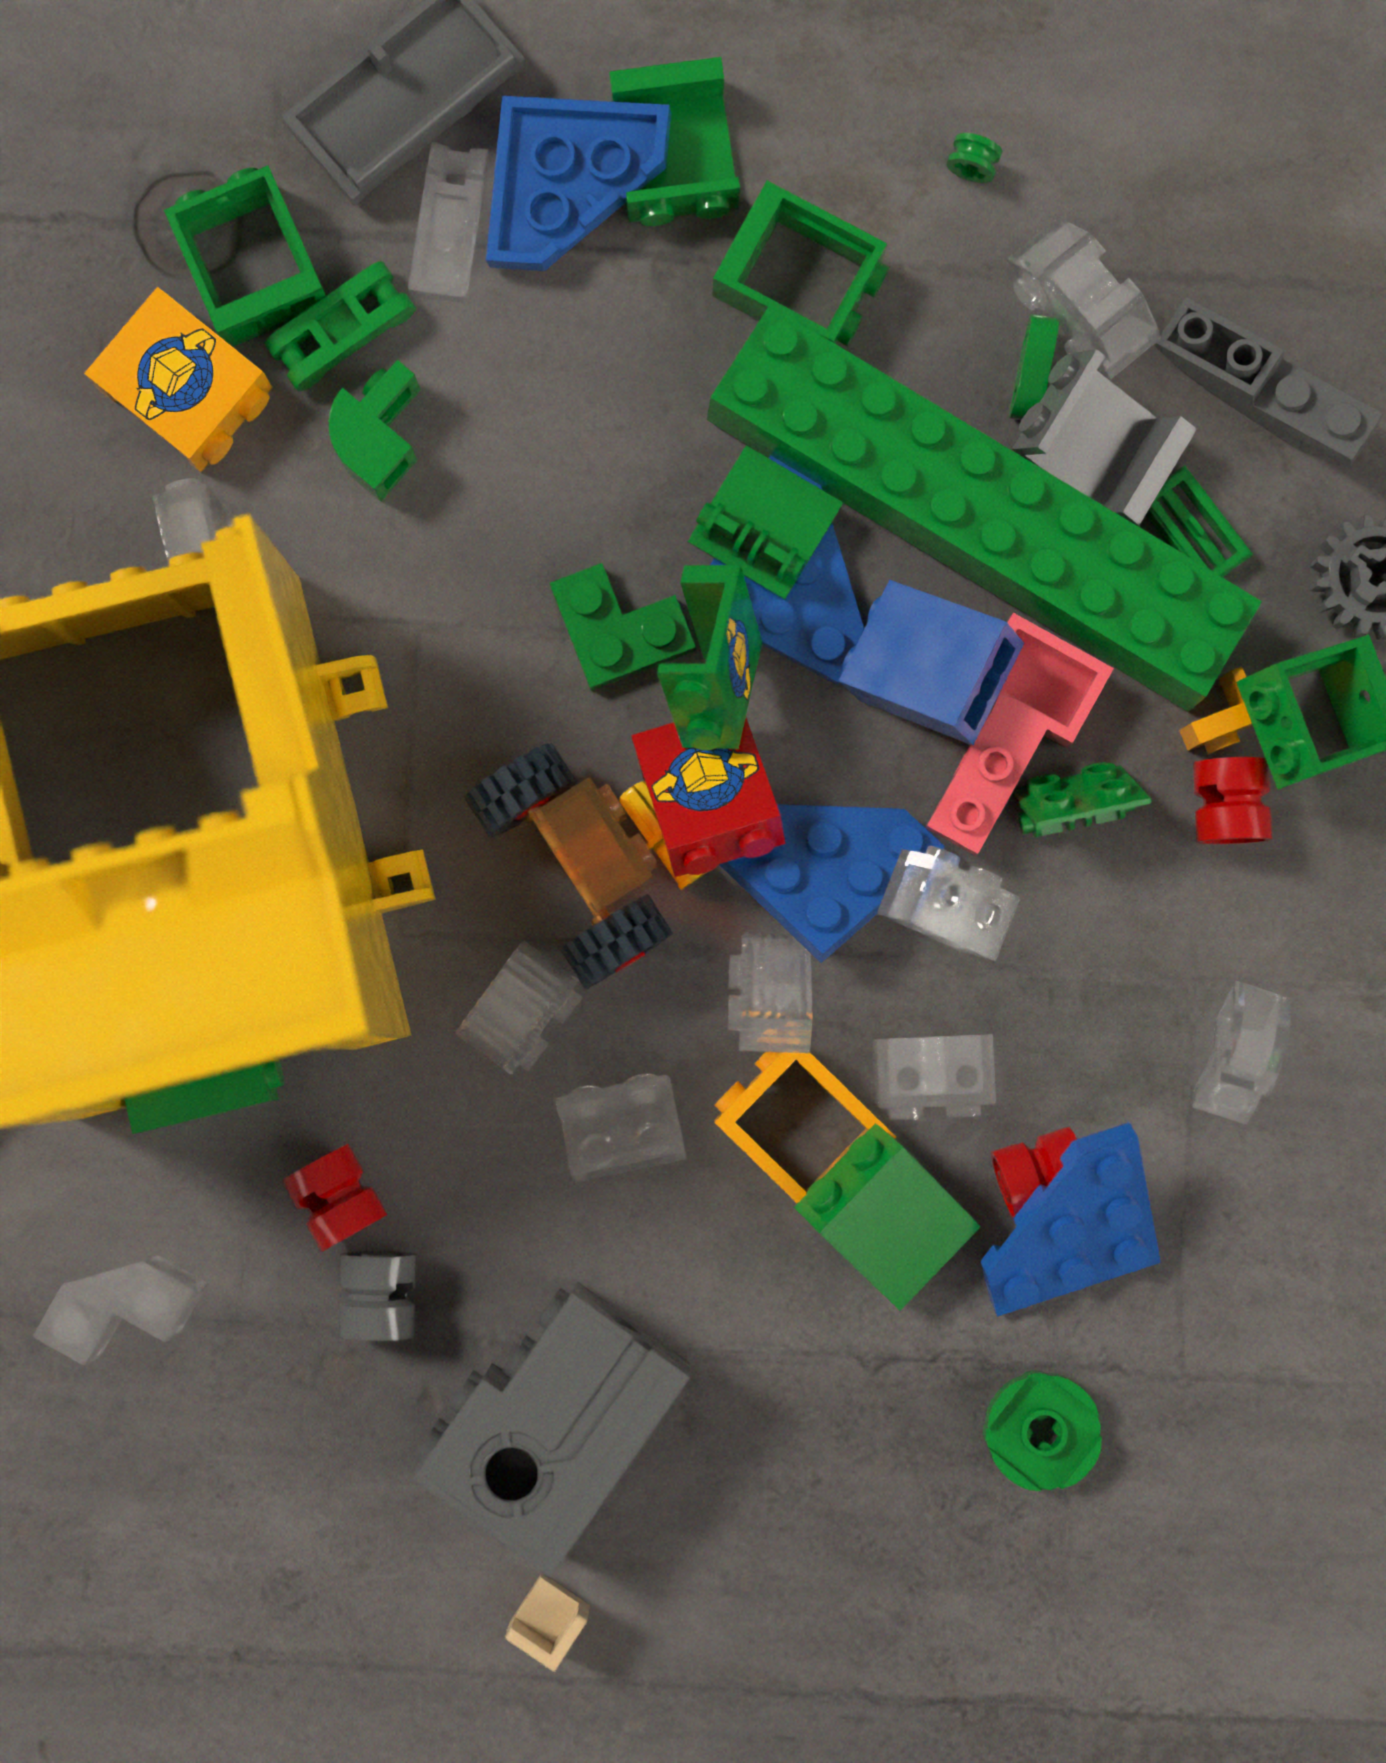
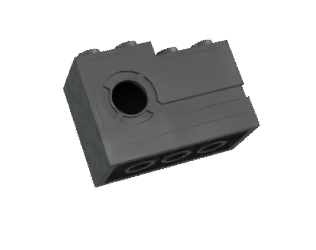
[412,1282,690,1578]

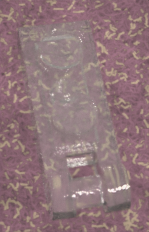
[408,142,489,304]

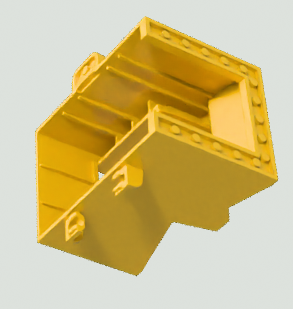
[0,514,436,1129]

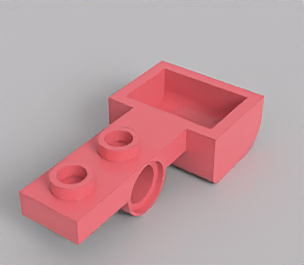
[925,613,1114,856]

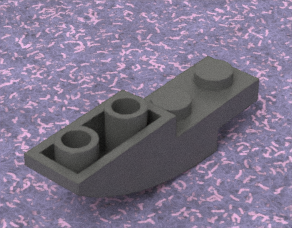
[1155,297,1383,468]

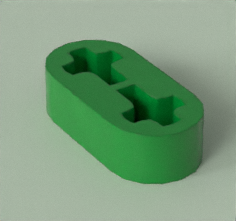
[1009,313,1059,421]

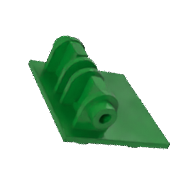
[687,445,843,600]
[1012,762,1151,838]

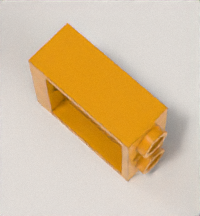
[714,1039,896,1203]

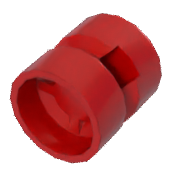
[1193,757,1273,845]
[991,1127,1077,1221]
[282,1144,388,1252]

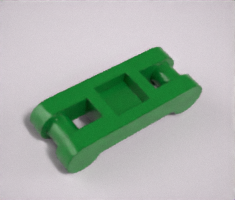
[264,261,416,392]

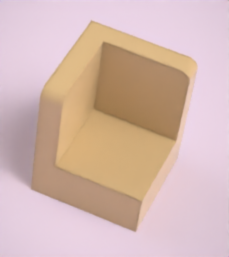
[505,1573,590,1672]

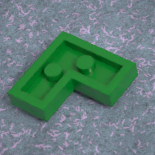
[549,563,696,691]

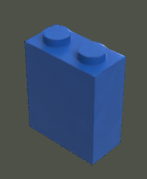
[839,580,1024,745]

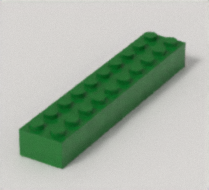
[707,305,1262,712]

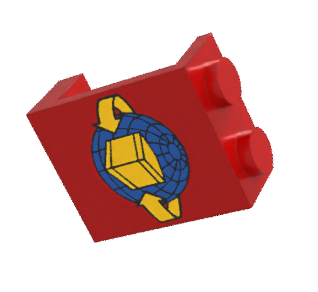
[631,717,786,877]

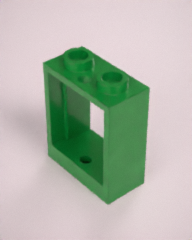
[164,165,326,347]
[712,180,890,346]
[1236,635,1386,790]

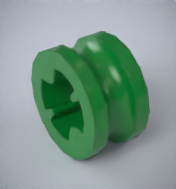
[946,133,1003,183]

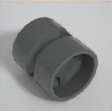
[339,1251,417,1341]

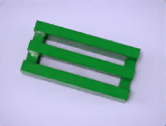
[1146,465,1253,577]

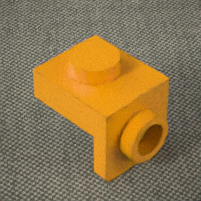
[1179,667,1253,754]

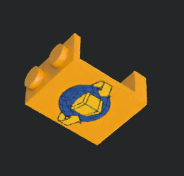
[84,286,272,472]

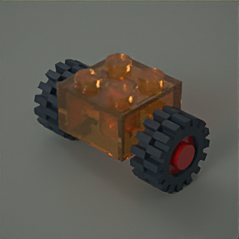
[465,743,673,989]

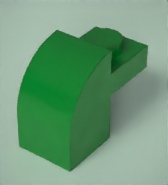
[328,360,421,502]

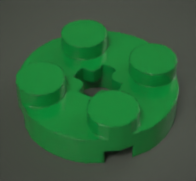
[983,1370,1102,1491]

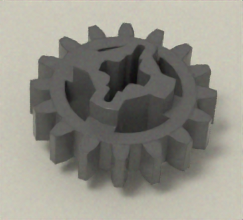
[1310,514,1386,640]

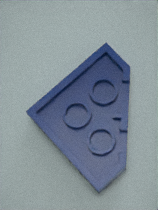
[486,96,671,271]
[710,455,864,686]
[719,804,945,963]
[981,1122,1161,1317]

